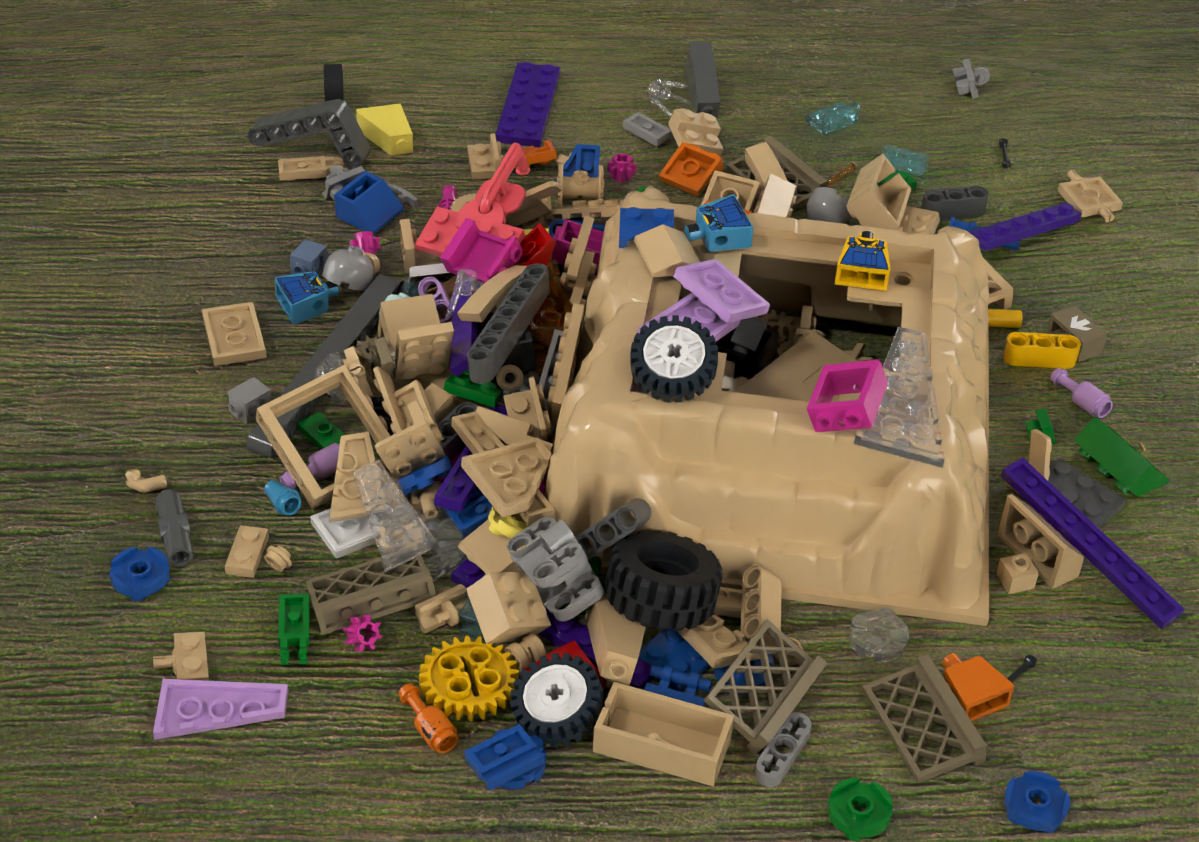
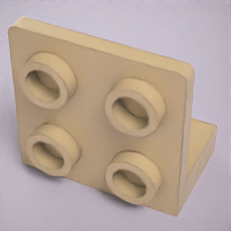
[400,219,442,273]
[503,377,552,442]

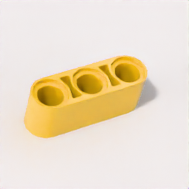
[1003,332,1081,369]

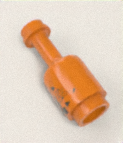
[398,683,459,753]

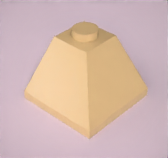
[701,170,760,213]

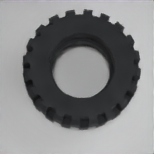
[604,530,723,631]

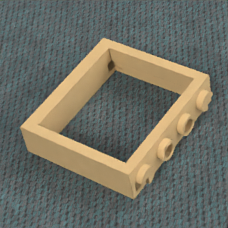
[256,365,390,510]

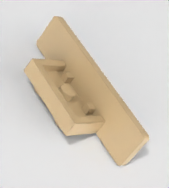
[373,366,436,434]

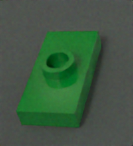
[297,412,345,450]

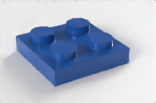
[638,629,711,692]

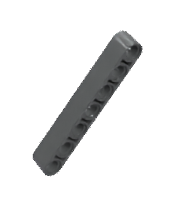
[467,264,550,384]

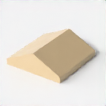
[634,224,700,277]

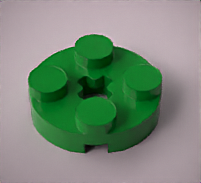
[827,778,893,841]

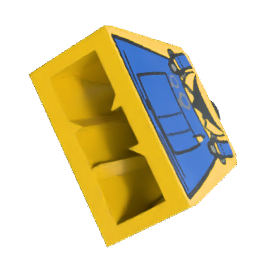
[835,231,891,291]

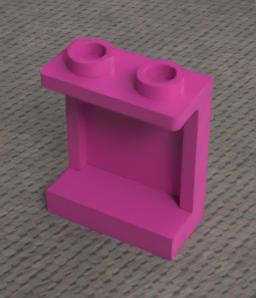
[440,218,523,285]

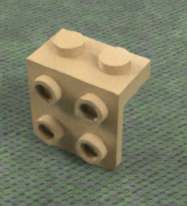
[375,400,446,479]

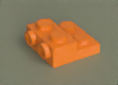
[659,142,724,197]

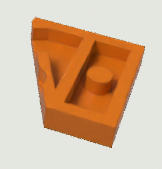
[514,140,557,168]

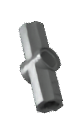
[155,489,193,567]

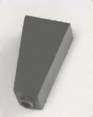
[685,42,720,117]

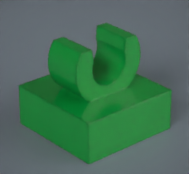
[1025,408,1056,445]

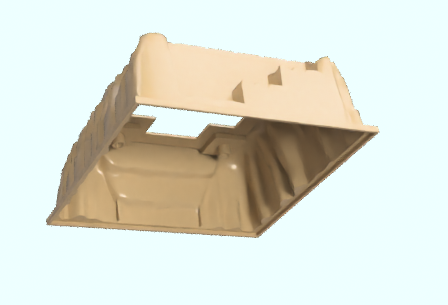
[544,185,989,626]

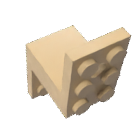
[378,294,454,379]

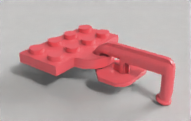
[414,143,530,257]

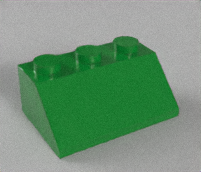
[1074,416,1170,497]

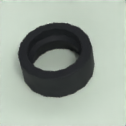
[323,64,344,102]

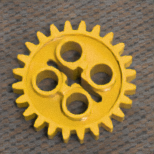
[419,635,519,721]

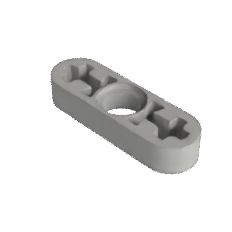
[755,712,812,787]

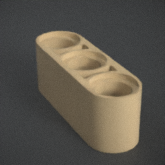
[741,564,781,647]

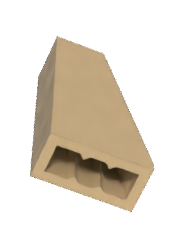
[585,593,646,685]

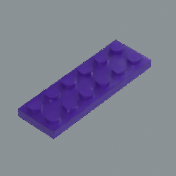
[495,62,560,147]

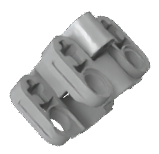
[507,517,604,621]

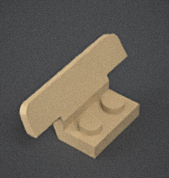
[506,181,563,227]

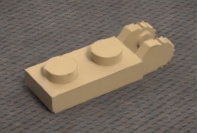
[278,156,344,181]

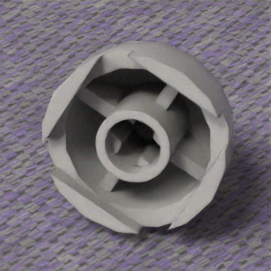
[806,187,852,225]
[322,246,374,291]

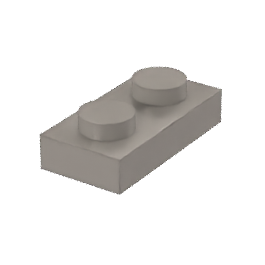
[623,112,672,147]

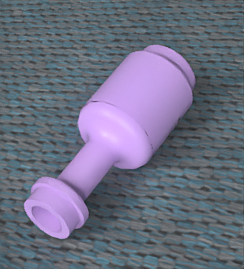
[1050,368,1113,418]
[279,443,340,490]

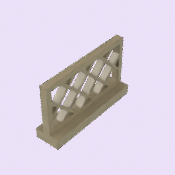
[727,135,827,212]
[305,546,436,635]
[703,619,827,755]
[862,654,986,784]

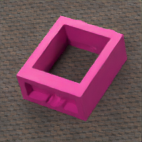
[551,219,604,276]
[807,359,888,432]

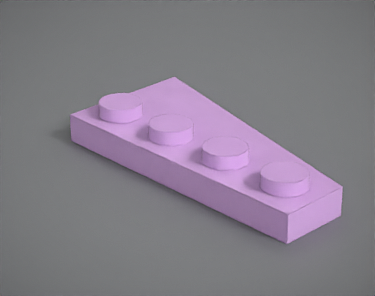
[153,679,289,740]

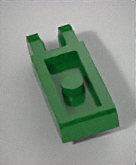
[278,594,310,665]

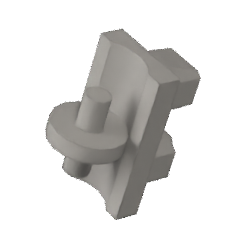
[952,58,990,99]
[322,164,365,201]

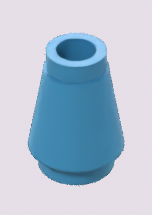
[264,480,301,515]

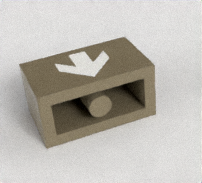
[1047,306,1107,362]

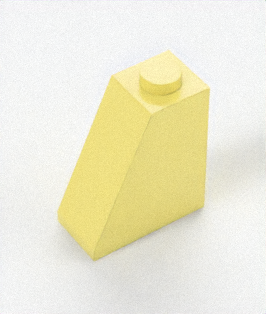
[356,103,413,156]

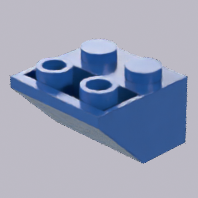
[334,171,404,236]

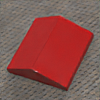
[513,223,556,266]

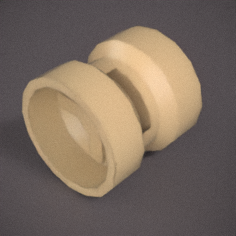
[504,633,546,673]

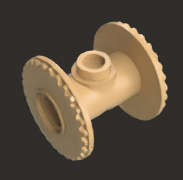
[556,164,604,208]

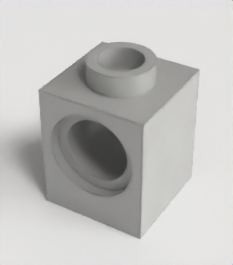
[228,377,272,424]

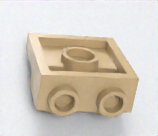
[668,108,724,157]

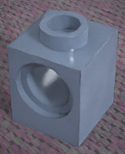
[290,239,327,276]

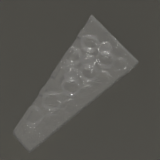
[854,327,945,468]

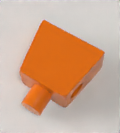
[942,653,1014,721]

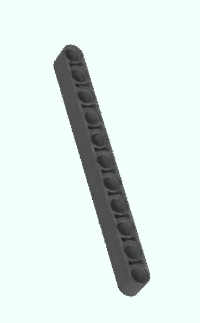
[247,274,405,459]

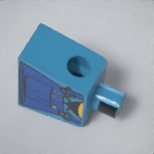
[684,194,753,252]
[275,271,339,325]

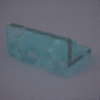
[806,102,860,135]
[881,144,929,177]

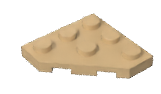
[461,437,552,517]

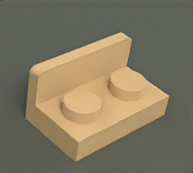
[467,133,503,180]

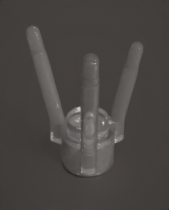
[647,78,693,118]
[445,269,485,325]

